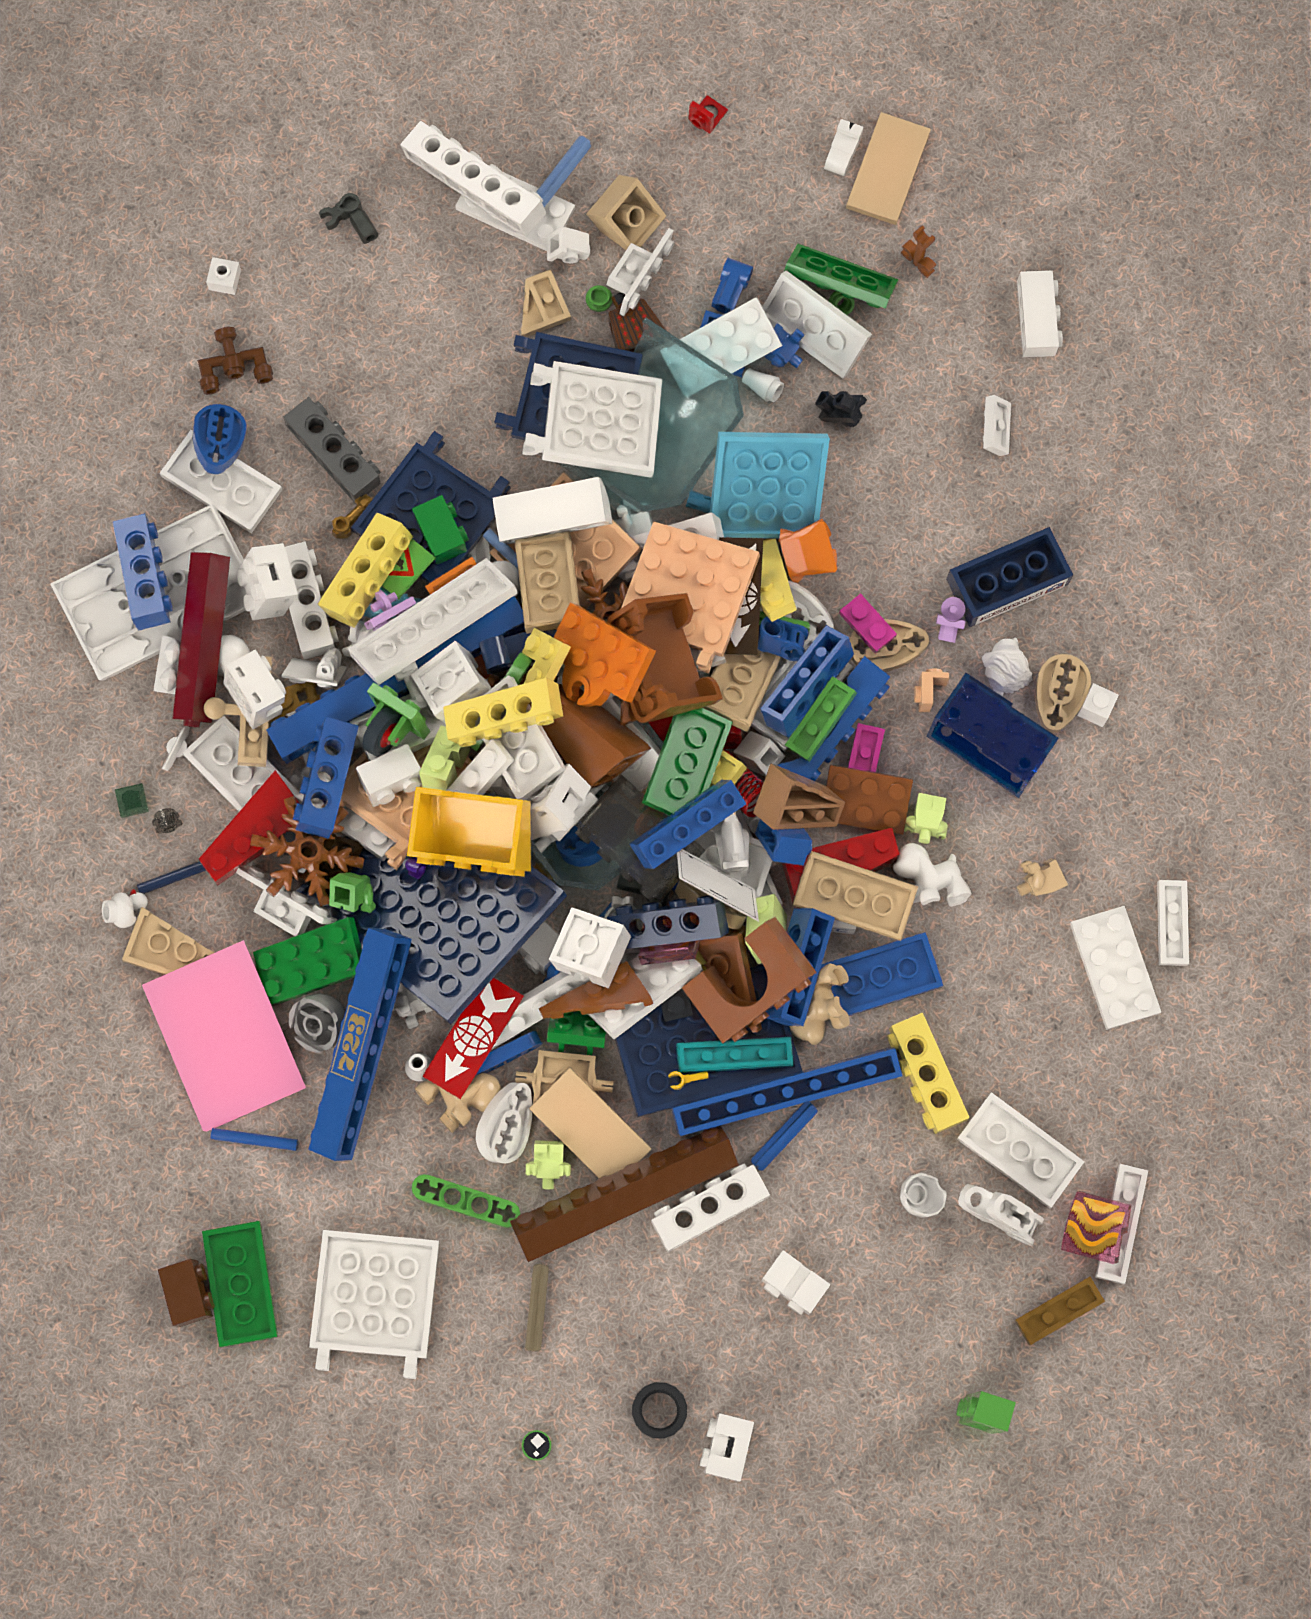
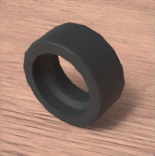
[632,1382,687,1439]

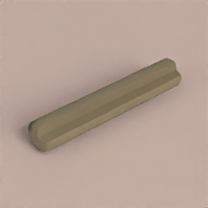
[525,1264,549,1352]

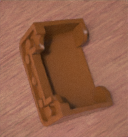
[607,593,723,723]

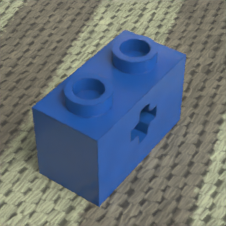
[755,819,812,865]

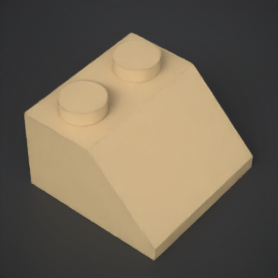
[587,175,666,250]

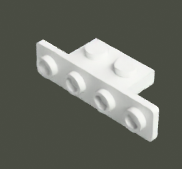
[606,228,674,316]
[236,866,337,936]

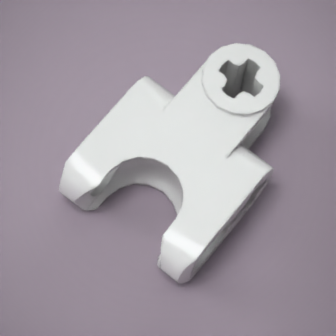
[958,1184,1044,1246]

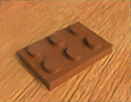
[826,764,913,835]

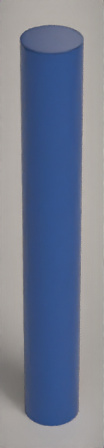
[210,1128,298,1151]

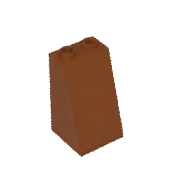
[530,684,651,789]

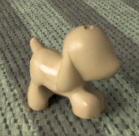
[789,963,850,1045]
[415,1073,501,1133]

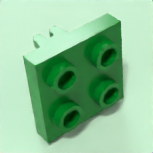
[547,1011,606,1056]

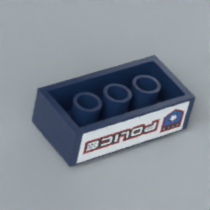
[946,527,1073,627]

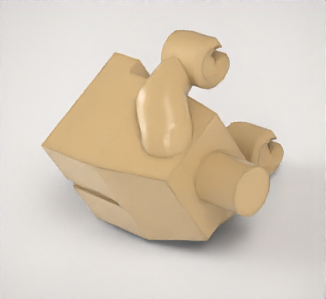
[1016,858,1068,896]

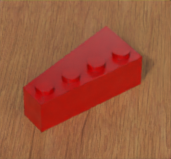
[199,770,300,886]
[781,828,900,908]

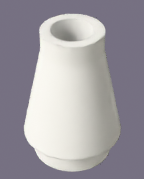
[742,368,784,402]
[405,1053,432,1081]

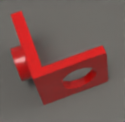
[688,95,728,134]

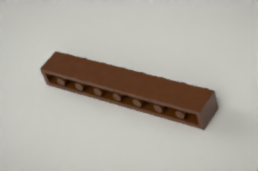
[510,1125,739,1262]

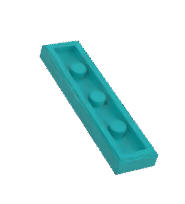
[676,1037,793,1073]

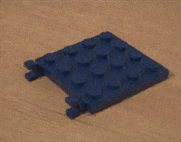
[494,332,643,440]
[351,431,511,583]

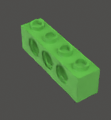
[956,1391,1016,1434]

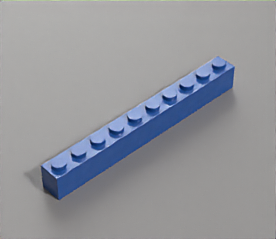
[266,596,525,764]

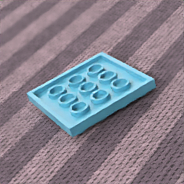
[710,432,830,539]

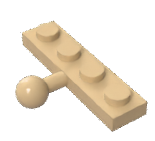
[204,656,272,767]

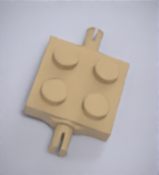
[515,1050,613,1104]

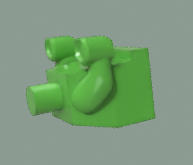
[329,872,376,913]

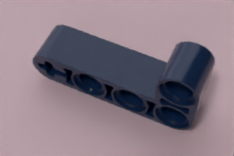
[479,629,557,674]

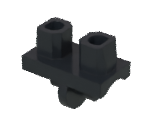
[815,391,867,427]

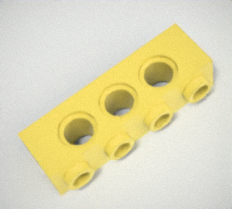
[318,513,413,628]
[443,678,563,747]
[887,1013,970,1134]

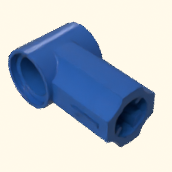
[711,257,753,314]

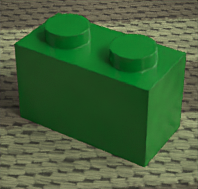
[412,495,469,565]

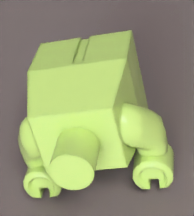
[904,793,948,844]
[525,1140,571,1189]

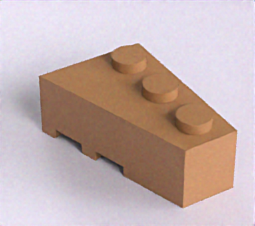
[753,763,845,830]

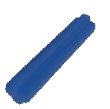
[750,1102,818,1171]

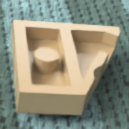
[521,269,571,337]

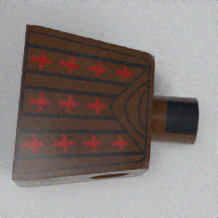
[608,292,667,353]

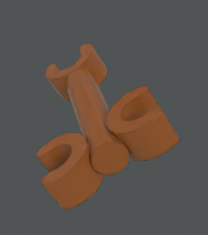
[901,225,936,278]

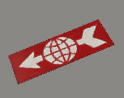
[423,978,524,1100]

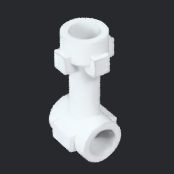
[395,662,429,709]

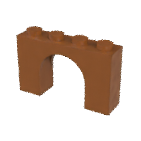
[682,917,817,1043]

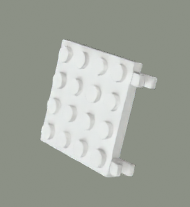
[522,361,662,478]
[309,1230,439,1379]

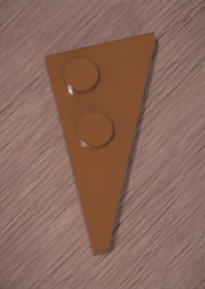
[697,932,762,1033]
[538,961,654,1019]

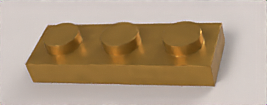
[1014,1276,1105,1346]

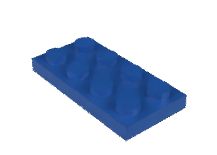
[820,932,944,1016]

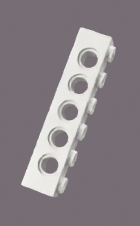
[400,121,546,237]

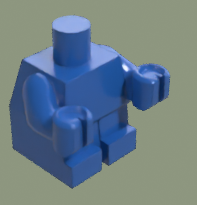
[764,323,804,368]

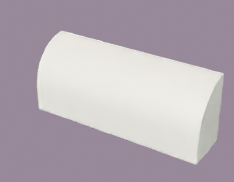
[493,477,613,544]

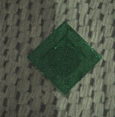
[115,783,149,818]

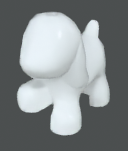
[893,843,972,907]

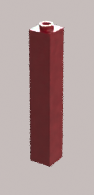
[172,552,230,728]

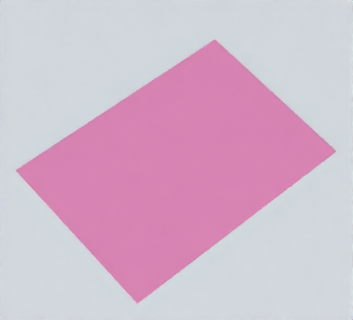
[142,940,306,1132]

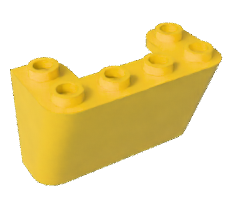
[407,787,531,877]

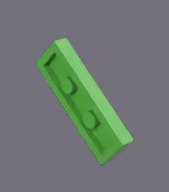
[785,676,857,762]

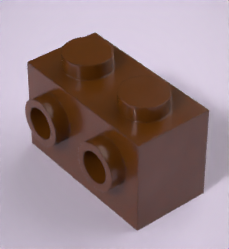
[158,1259,215,1327]

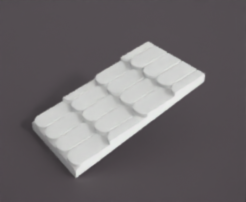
[50,504,247,681]

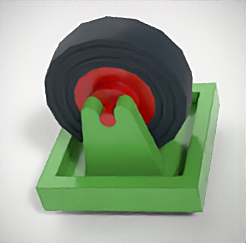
[362,682,431,757]

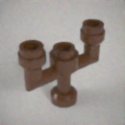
[197,327,273,395]

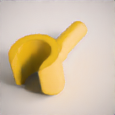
[668,1071,708,1090]

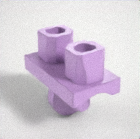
[364,590,416,631]
[936,597,965,643]

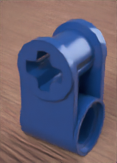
[758,617,809,661]

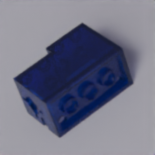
[926,673,1059,798]

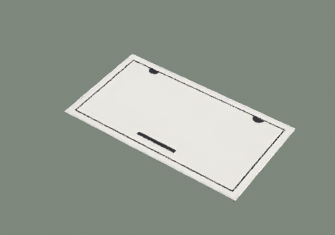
[677,849,759,922]

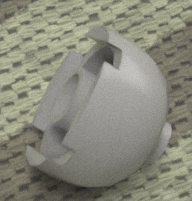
[289,993,346,1053]

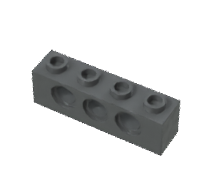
[283,396,381,503]

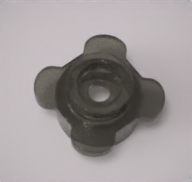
[152,808,183,833]

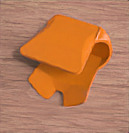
[778,519,837,584]

